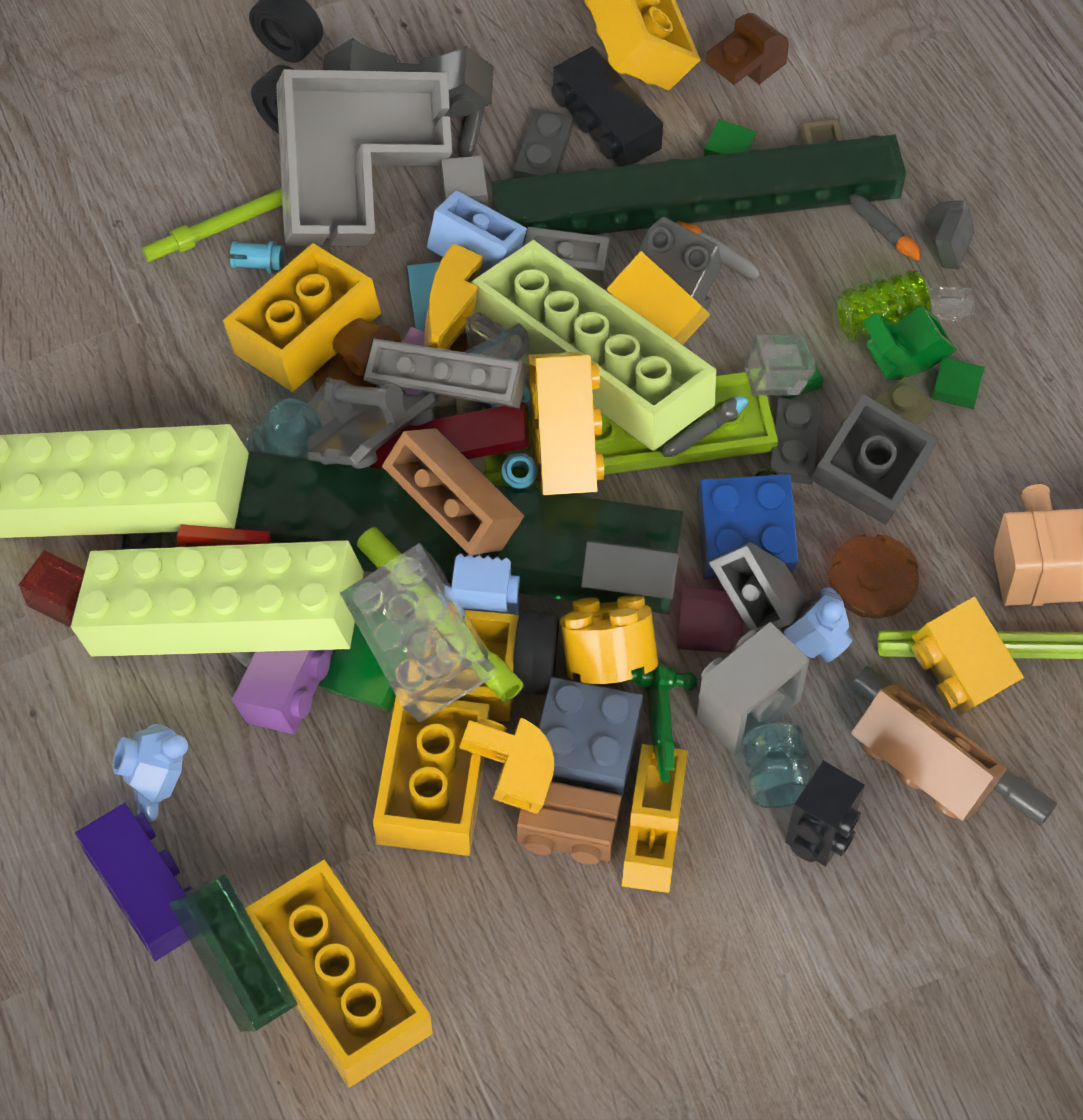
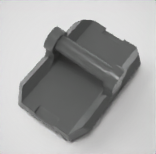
[634,217,722,311]
[308,379,440,469]

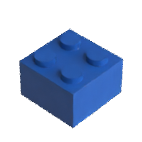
[697,474,798,579]

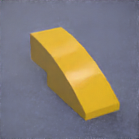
[424,243,483,350]
[622,744,688,893]

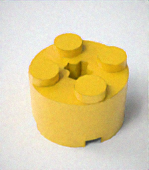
[560,594,658,684]

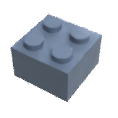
[539,677,643,802]

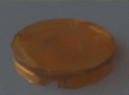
[829,534,919,619]

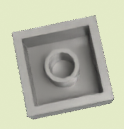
[697,622,810,756]

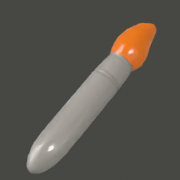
[676,221,759,279]

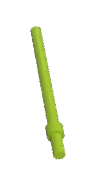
[141,188,283,263]

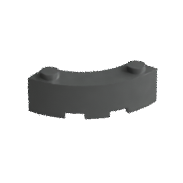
[323,38,494,118]

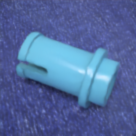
[230,241,285,274]
[502,453,537,491]

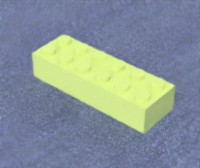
[471,240,716,451]
[0,424,249,538]
[71,540,364,657]

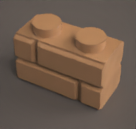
[517,781,622,865]

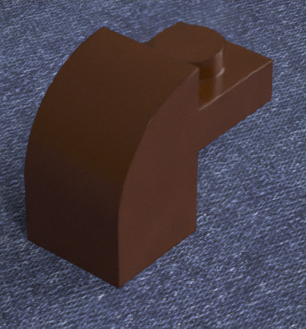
[705,13,789,85]

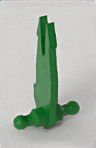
[623,662,697,782]

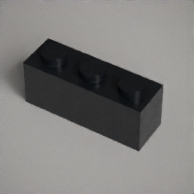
[551,46,663,170]

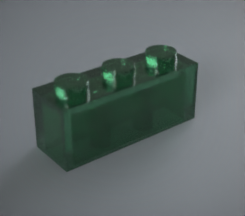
[169,874,298,1032]

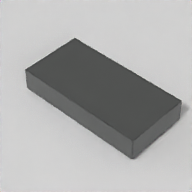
[581,540,679,599]

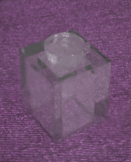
[743,335,815,396]

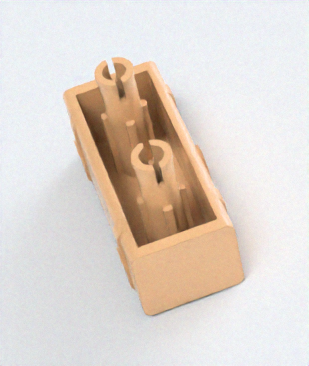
[994,484,1083,607]

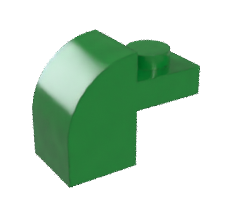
[863,305,957,380]

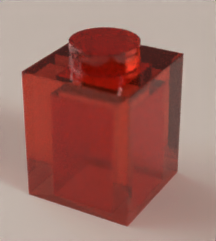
[18,550,85,628]

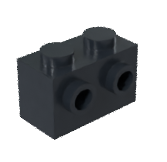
[785,760,865,867]

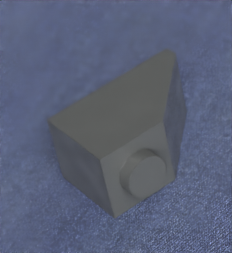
[709,542,807,632]

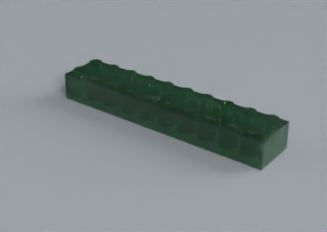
[235,451,683,614]

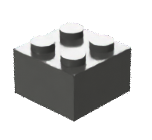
[811,394,939,525]

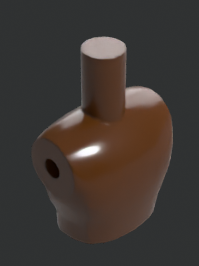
[333,318,402,376]

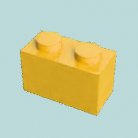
[606,251,711,345]

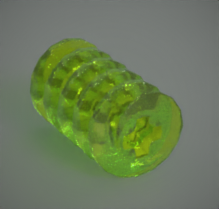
[836,270,932,343]

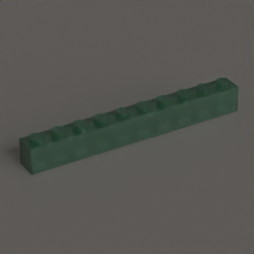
[492,134,906,243]

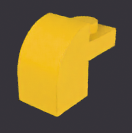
[459,718,554,814]

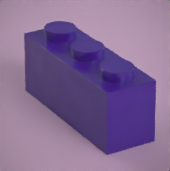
[75,802,205,962]

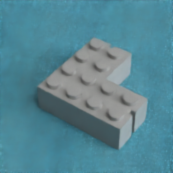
[276,69,452,246]

